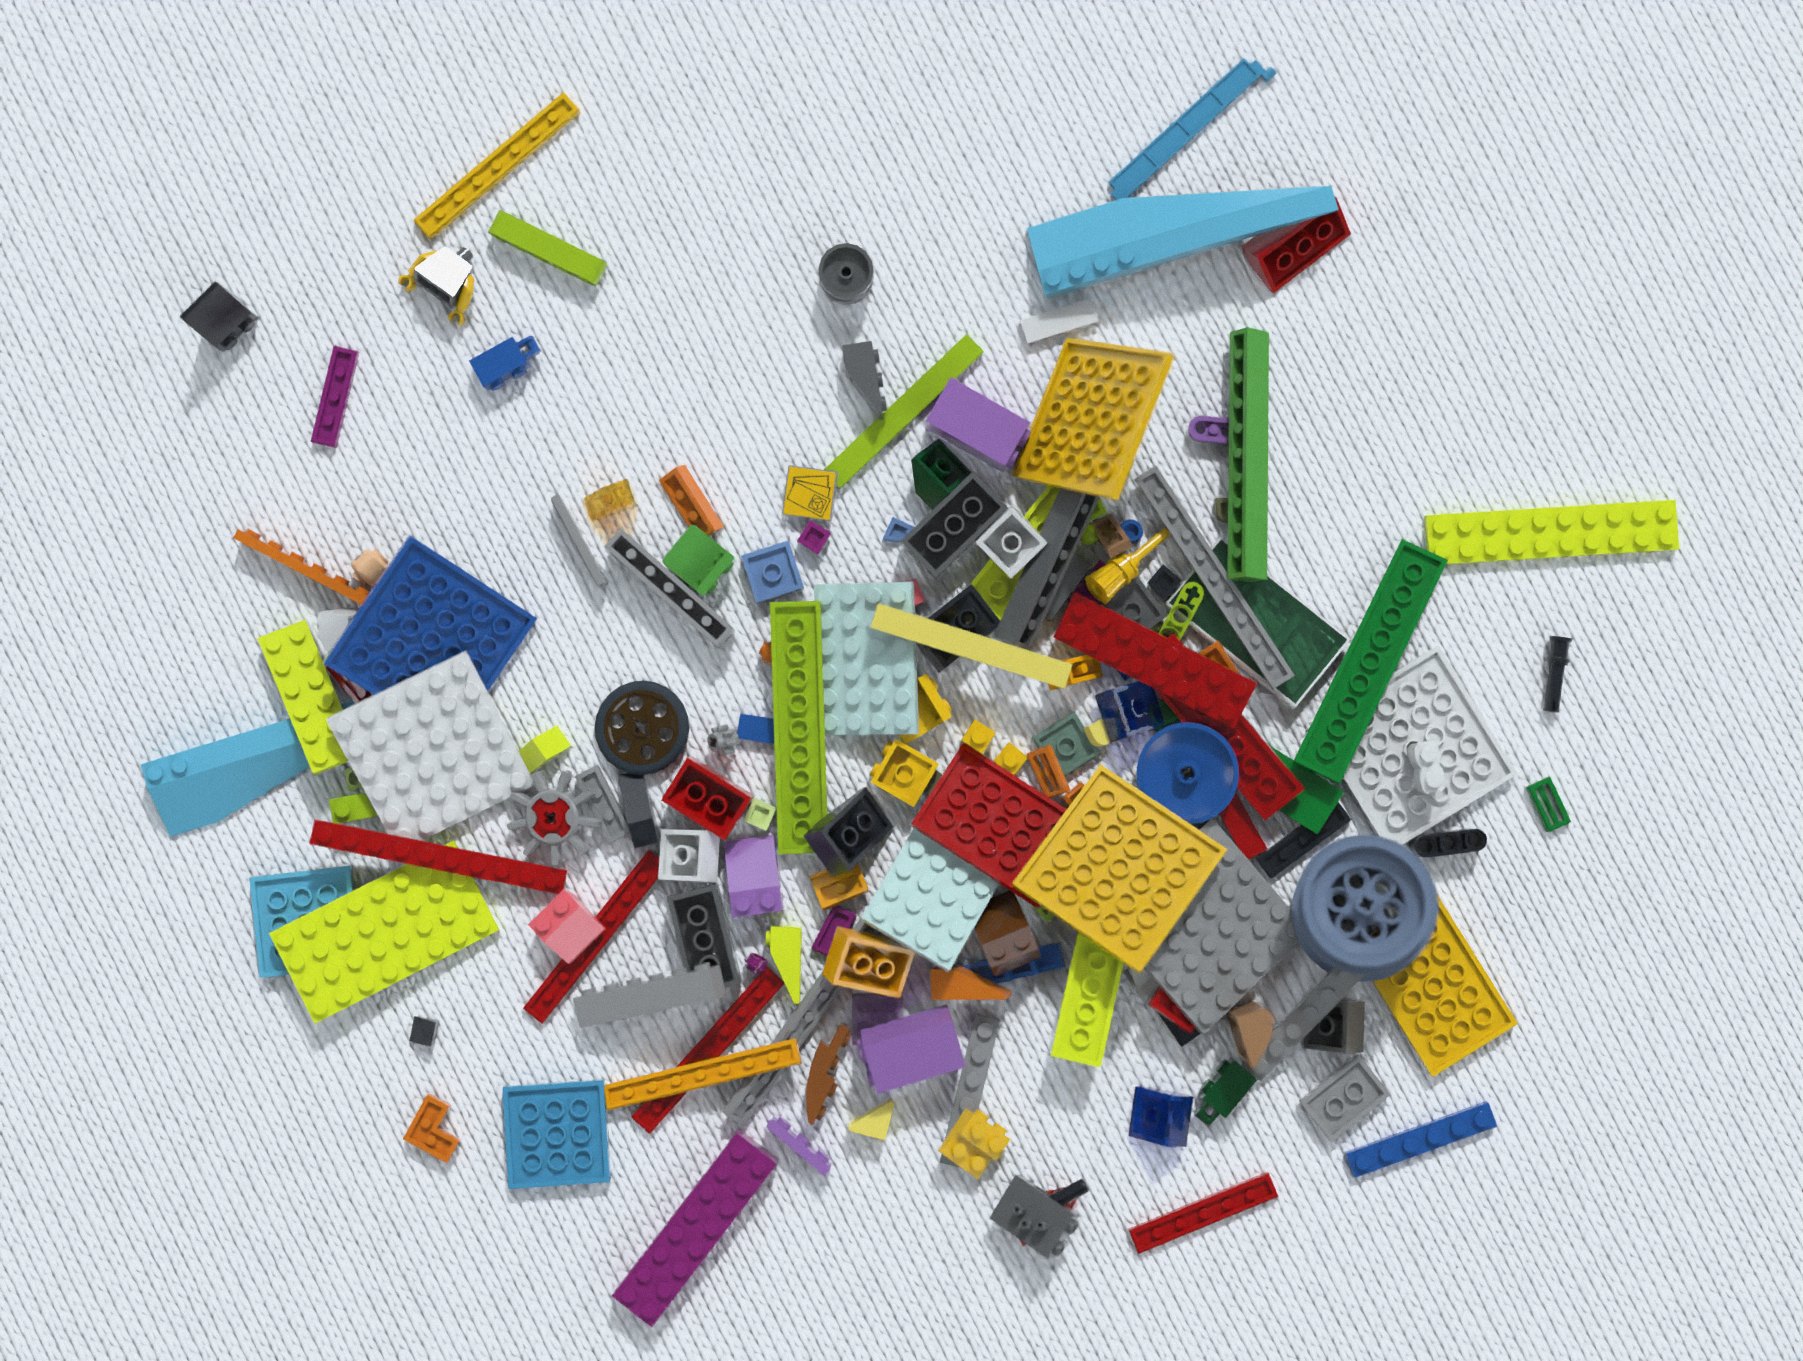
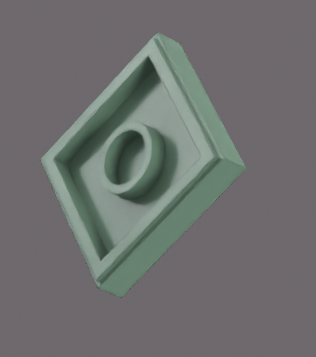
[1032,711,1101,776]

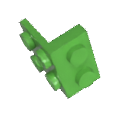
[662,525,735,596]

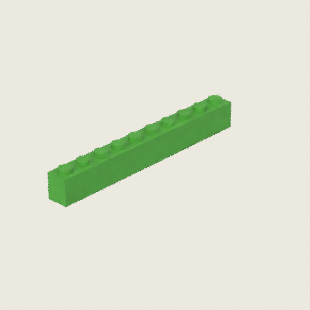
[1227,327,1269,582]

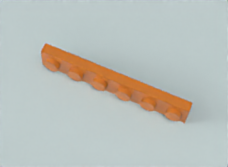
[233,529,370,604]

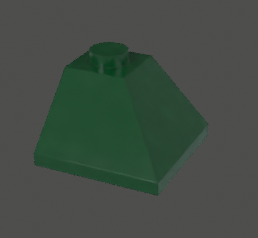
[911,438,972,510]

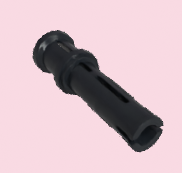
[1543,636,1573,713]

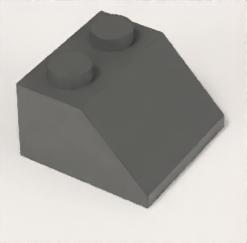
[1304,999,1365,1054]

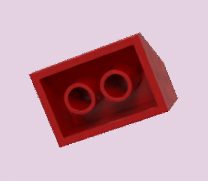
[661,756,755,841]

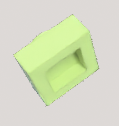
[743,798,777,831]

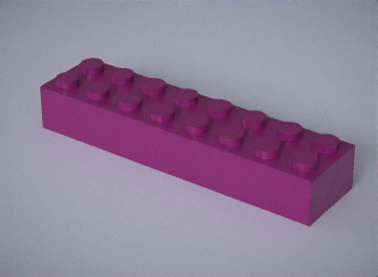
[612,1128,779,1328]

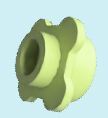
[344,767,363,792]

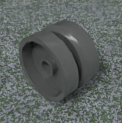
[818,243,874,305]

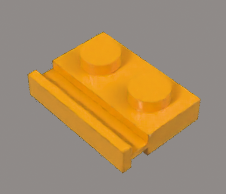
[809,863,870,911]

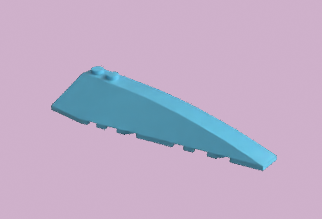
[140,701,356,836]

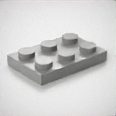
[1299,1054,1391,1142]

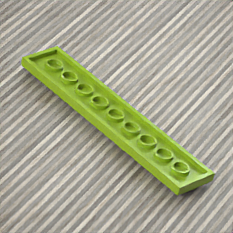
[770,601,828,854]

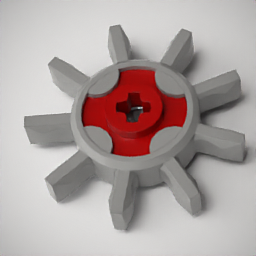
[507,770,602,865]

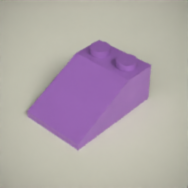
[724,834,784,918]

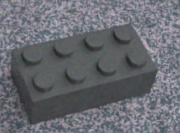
[900,472,1008,580]
[667,884,742,988]

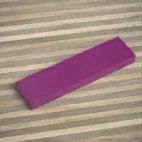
[310,346,360,449]

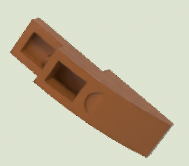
[806,1022,852,1125]

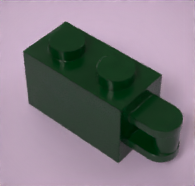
[1194,1057,1258,1127]

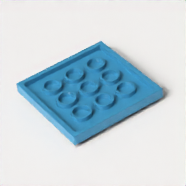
[502,1079,611,1189]

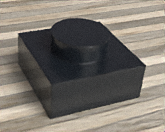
[1146,564,1182,600]

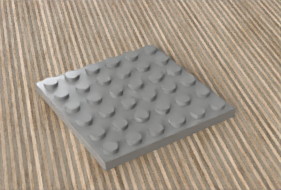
[1144,818,1298,1035]

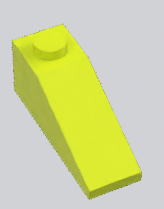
[766,925,802,1004]

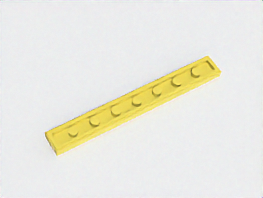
[870,603,1073,689]

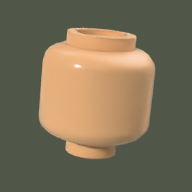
[351,549,389,586]

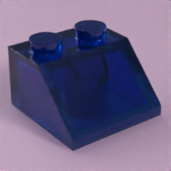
[1095,681,1166,743]
[1128,1086,1194,1147]

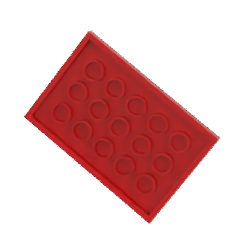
[910,743,1067,908]

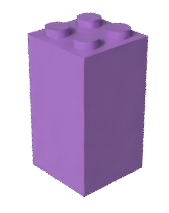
[925,377,1031,473]
[857,1004,966,1094]

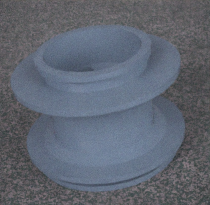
[1292,835,1438,982]

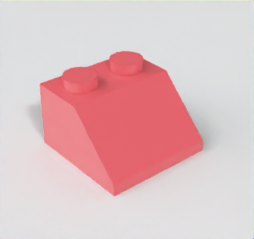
[528,889,606,964]

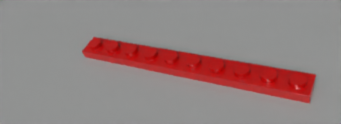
[309,819,567,894]

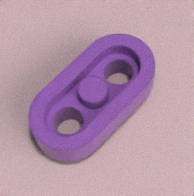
[1188,416,1229,444]

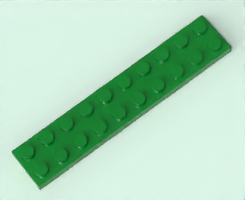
[1293,539,1448,784]

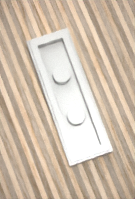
[1020,298,1099,345]

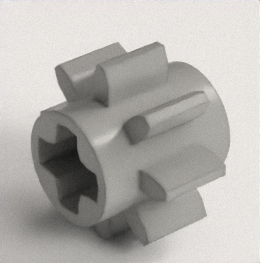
[707,724,739,757]

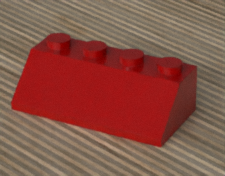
[1241,197,1351,294]

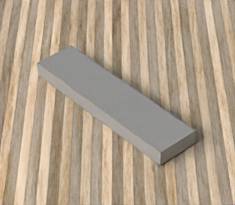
[550,494,609,588]

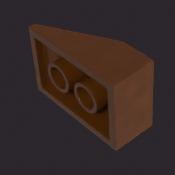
[974,890,1041,977]

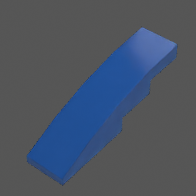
[959,942,1066,984]

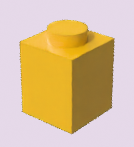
[960,719,996,754]

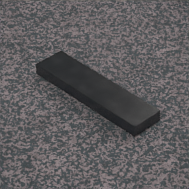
[1255,802,1352,879]

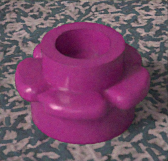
[744,952,768,974]

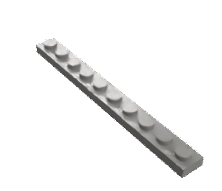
[1135,466,1295,690]
[722,916,882,1126]

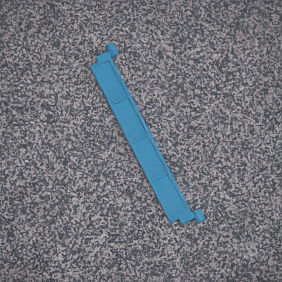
[1108,57,1277,200]

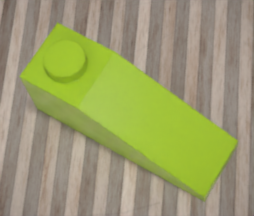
[329,793,379,824]

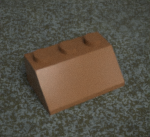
[1226,1001,1275,1068]

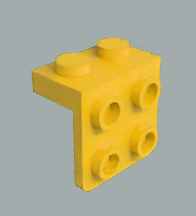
[898,674,952,744]

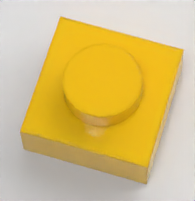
[993,742,1028,775]

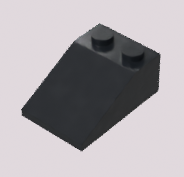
[179,281,258,352]
[916,584,1000,673]
[803,787,893,876]

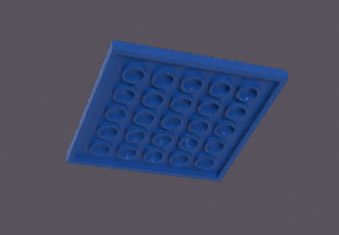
[323,535,537,695]

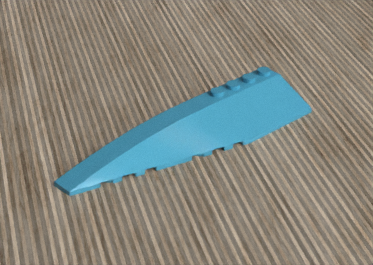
[1027,186,1338,300]

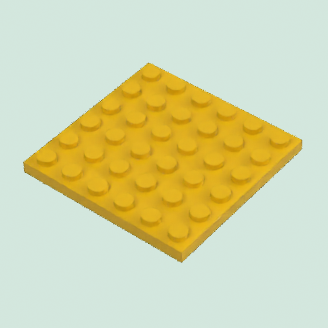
[1011,338,1175,501]
[1012,764,1227,974]

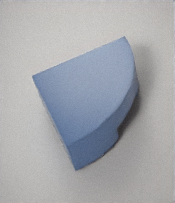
[882,517,915,542]

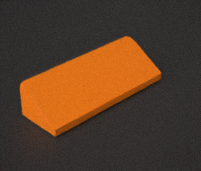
[659,465,724,537]

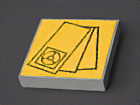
[782,465,839,521]

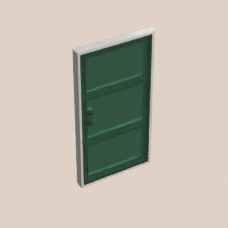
[1164,536,1351,710]

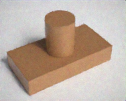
[1090,513,1133,558]

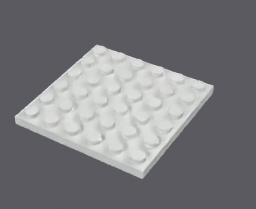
[1308,645,1518,845]
[326,650,535,841]

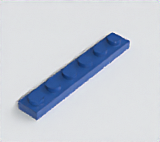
[1344,1101,1497,1178]

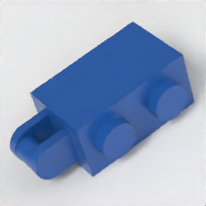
[469,335,541,391]

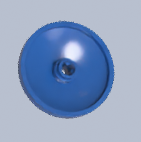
[1136,722,1239,824]

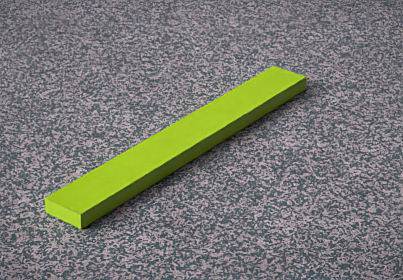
[824,334,984,489]

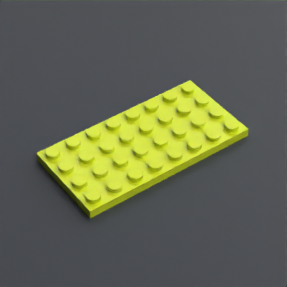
[269,840,500,1024]

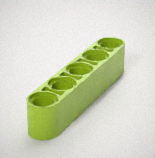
[488,210,607,287]

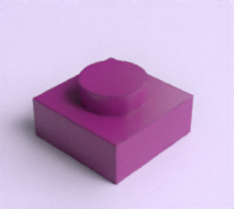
[797,520,831,555]

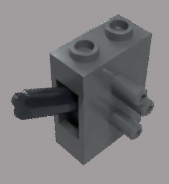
[989,1174,1089,1259]

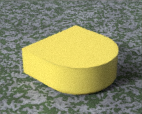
[1083,717,1112,747]

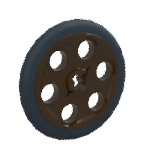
[594,680,689,775]

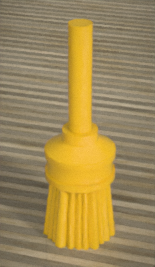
[1085,527,1170,604]

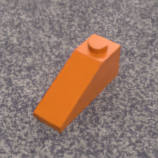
[930,965,1012,1000]

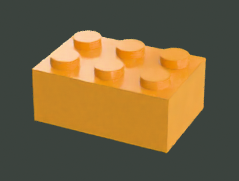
[822,926,915,998]

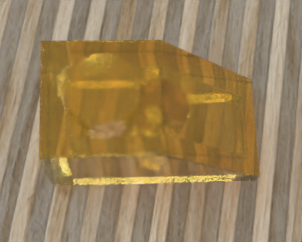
[583,479,639,522]

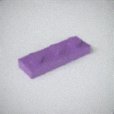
[766,1115,831,1176]

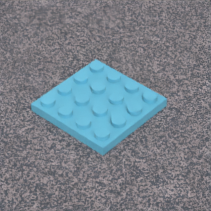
[249,865,354,978]

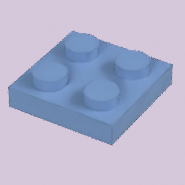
[741,540,804,604]

